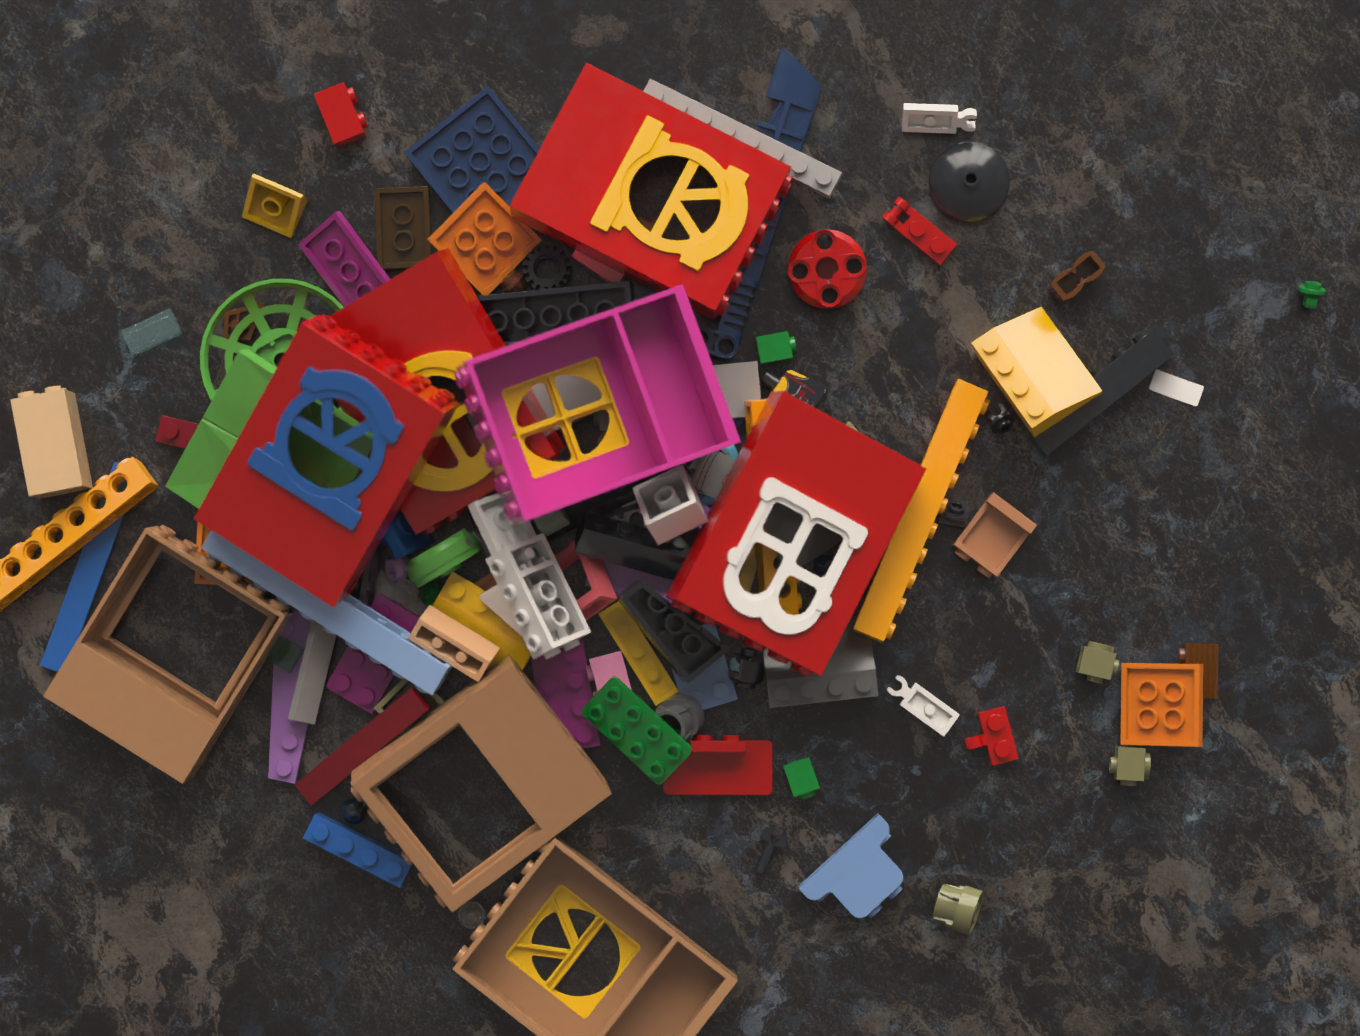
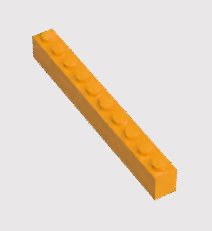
[852,379,990,643]

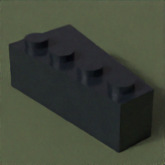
[617,580,731,684]

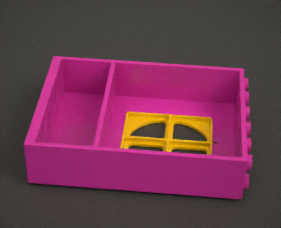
[455,284,741,525]

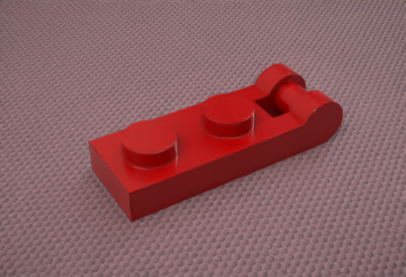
[881,197,957,266]

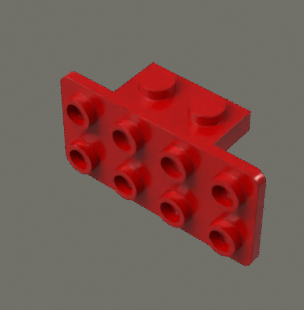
[663,735,772,795]

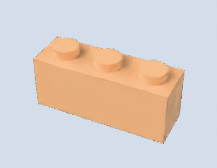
[408,605,500,682]

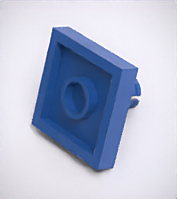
[381,509,435,559]

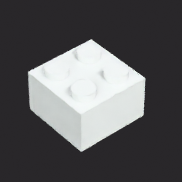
[633,464,708,545]

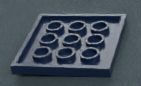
[404,86,540,214]

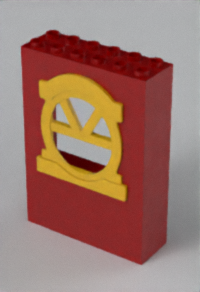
[510,63,793,321]

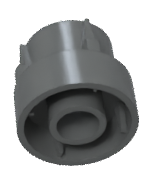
[655,694,705,742]

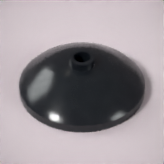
[929,142,1010,223]

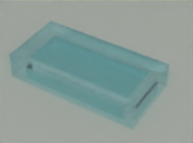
[121,308,183,356]

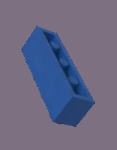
[303,812,414,888]

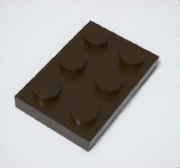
[374,186,432,270]

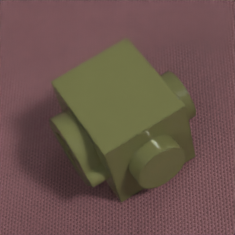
[1075,641,1119,684]
[1109,746,1151,786]

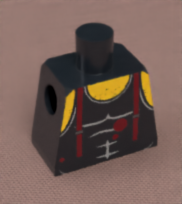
[760,369,828,408]

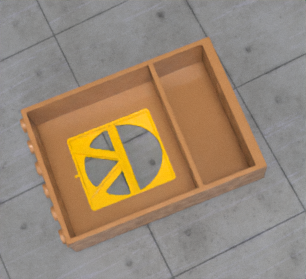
[452,835,738,1036]

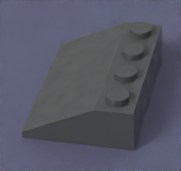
[763,616,879,708]

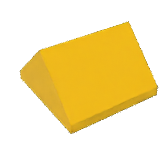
[242,174,308,238]

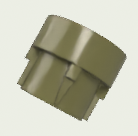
[933,884,984,936]

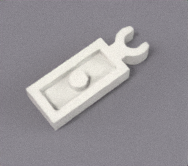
[902,103,977,134]
[887,675,960,737]

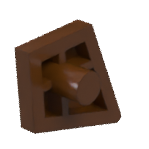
[223,302,265,341]

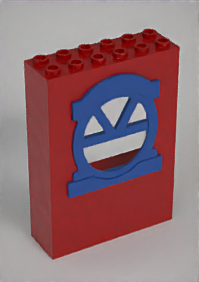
[194,315,460,608]

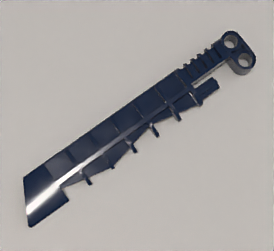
[698,48,822,361]

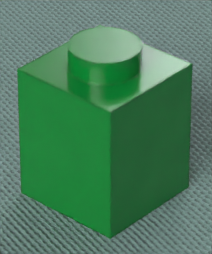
[755,331,797,366]
[783,756,820,800]

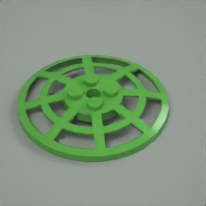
[200,279,344,411]

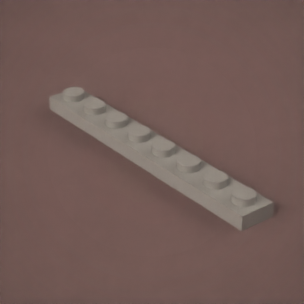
[643,79,842,199]

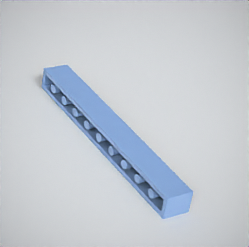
[201,530,452,695]

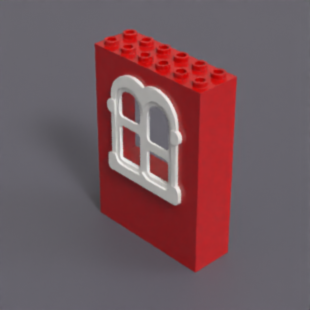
[666,391,926,677]

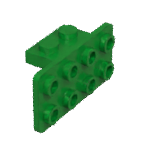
[581,676,692,785]

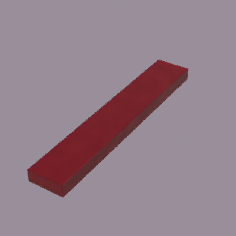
[295,687,430,806]

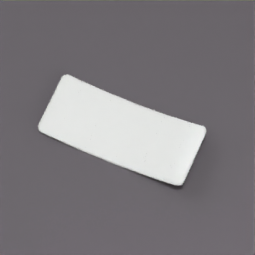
[1149,369,1204,406]

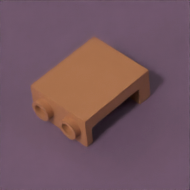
[952,492,1037,579]

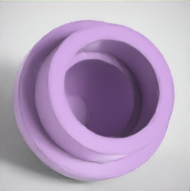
[385,555,410,581]

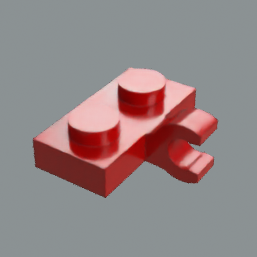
[964,706,1019,766]

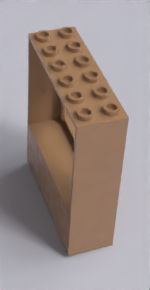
[43,525,295,784]
[350,654,612,912]

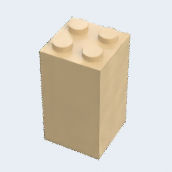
[10,386,93,499]

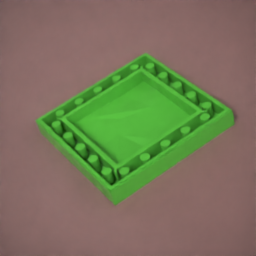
[165,348,373,509]

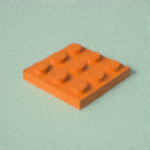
[427,182,542,295]
[1121,663,1203,747]

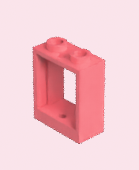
[554,540,617,620]

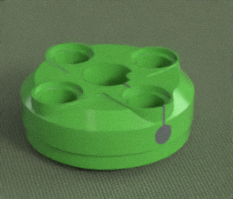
[406,528,482,588]

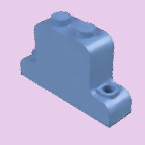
[798,813,903,918]

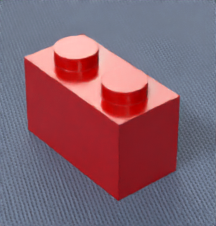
[314,82,368,148]

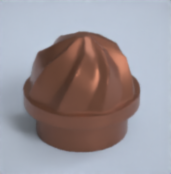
[499,269,527,293]

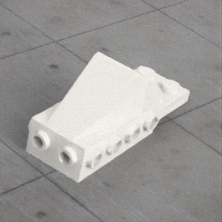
[468,493,591,659]

